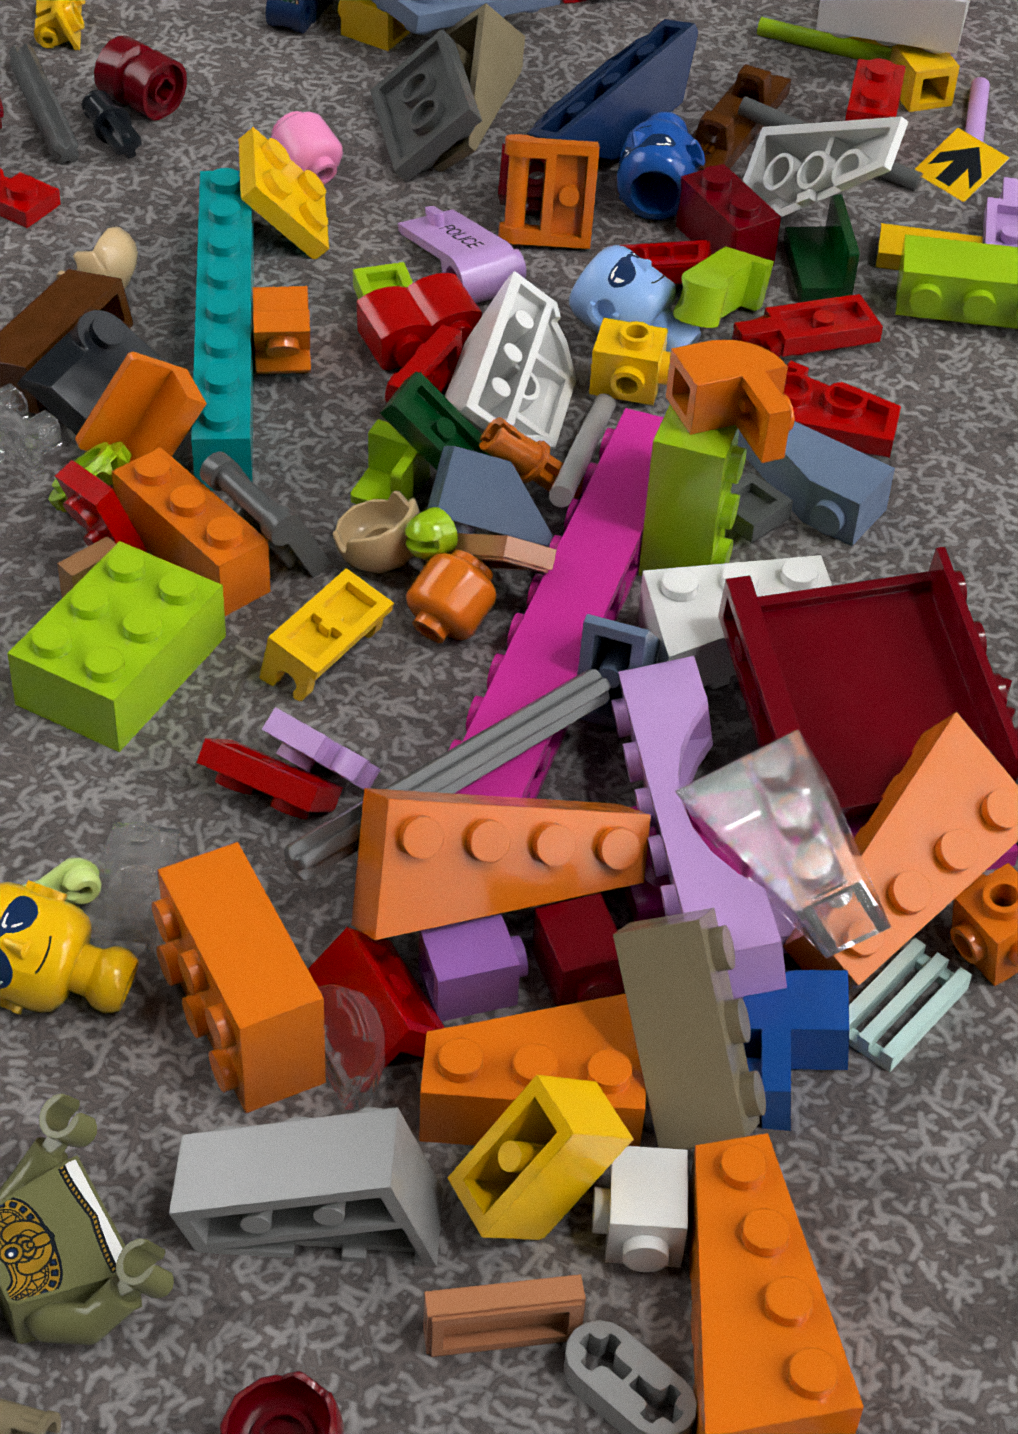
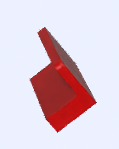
[308,927,445,1087]

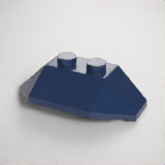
[527,19,698,160]

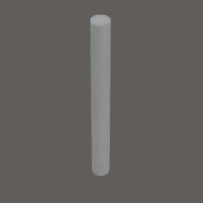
[549,393,616,508]

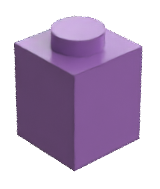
[418,913,528,1022]

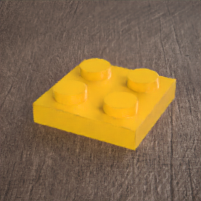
[238,127,329,259]

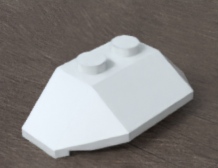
[445,271,577,452]

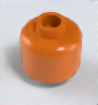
[406,550,496,643]

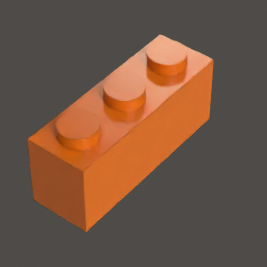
[112,447,271,616]

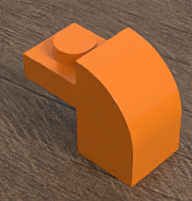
[252,286,311,374]
[666,340,795,463]

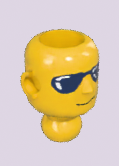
[0,880,139,1015]

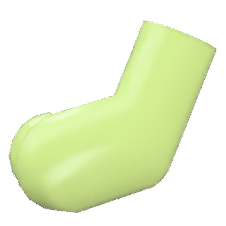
[23,858,102,905]

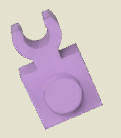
[262,707,381,790]

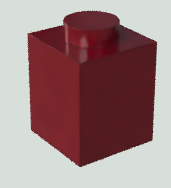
[532,893,625,1007]

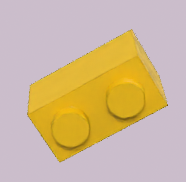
[448,1075,633,1240]

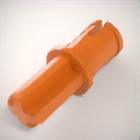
[479,417,584,499]

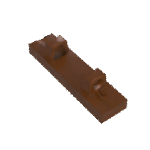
[691,64,791,171]

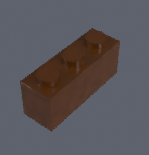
[0,269,134,414]

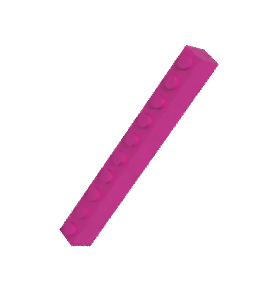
[448,408,664,799]

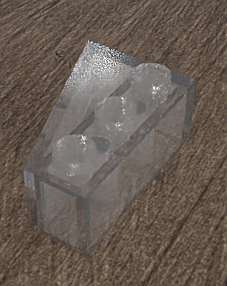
[675,730,891,958]

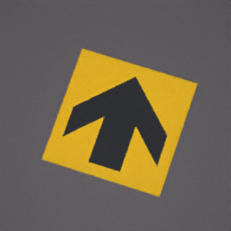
[915,128,1010,202]

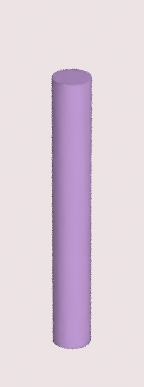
[965,77,990,142]

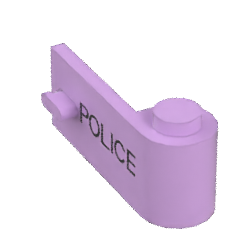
[398,206,526,303]

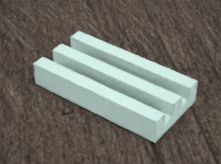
[849,938,972,1073]

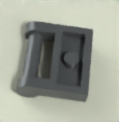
[200,452,331,578]

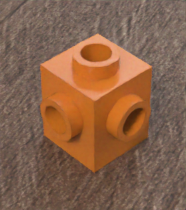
[950,863,1018,986]

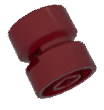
[94,35,187,121]

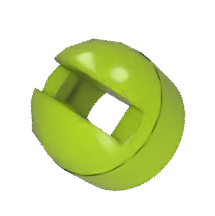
[405,507,458,560]

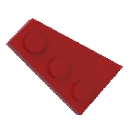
[783,360,901,458]

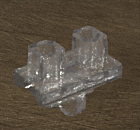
[0,383,62,480]

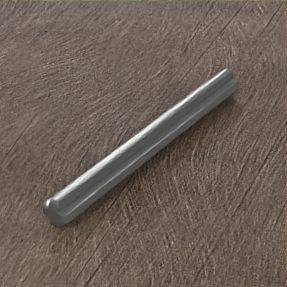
[284,669,611,881]

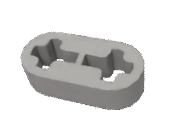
[563,1320,697,1434]

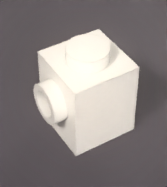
[592,1146,688,1272]

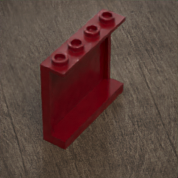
[718,547,1018,830]

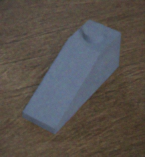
[737,421,895,546]

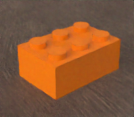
[151,842,326,1113]

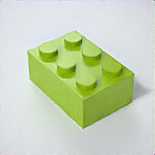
[7,541,226,752]

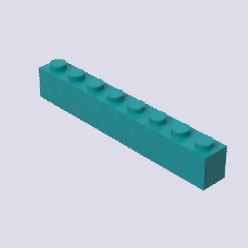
[191,168,254,491]

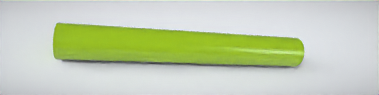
[757,17,892,61]

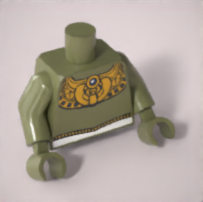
[0,1094,174,1345]

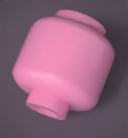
[271,111,343,184]

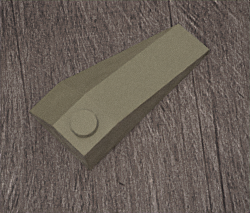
[433,3,525,172]

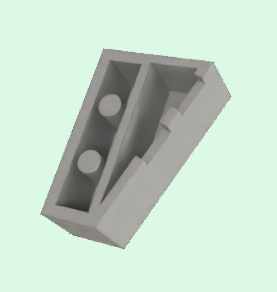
[169,1107,443,1267]

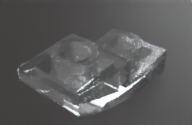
[86,822,181,953]

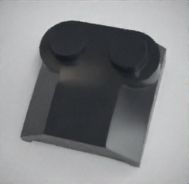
[17,310,165,435]

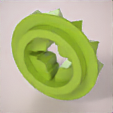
[48,441,132,512]

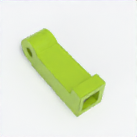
[673,246,774,328]

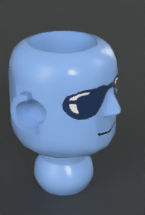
[569,245,701,352]

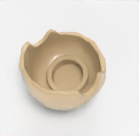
[56,227,138,289]
[332,491,420,573]

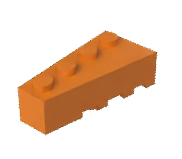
[688,1133,864,1434]

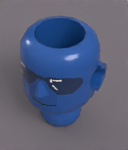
[617,111,705,220]

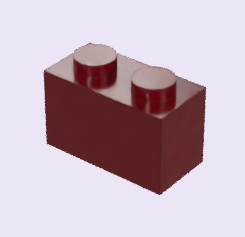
[676,163,781,266]

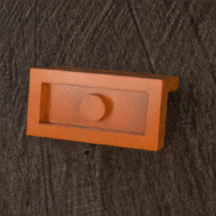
[75,352,207,462]

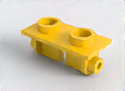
[34,0,85,50]

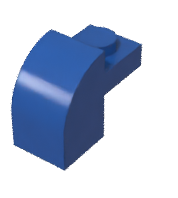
[743,970,850,1131]

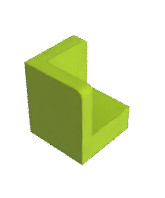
[350,419,430,504]

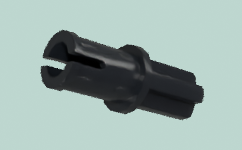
[81,89,142,159]

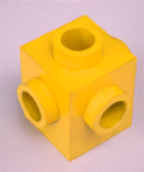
[589,318,671,406]

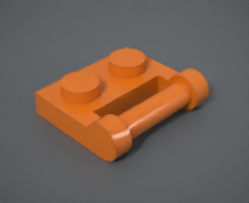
[498,134,600,249]

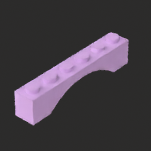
[611,656,787,999]

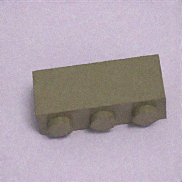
[613,908,766,1150]

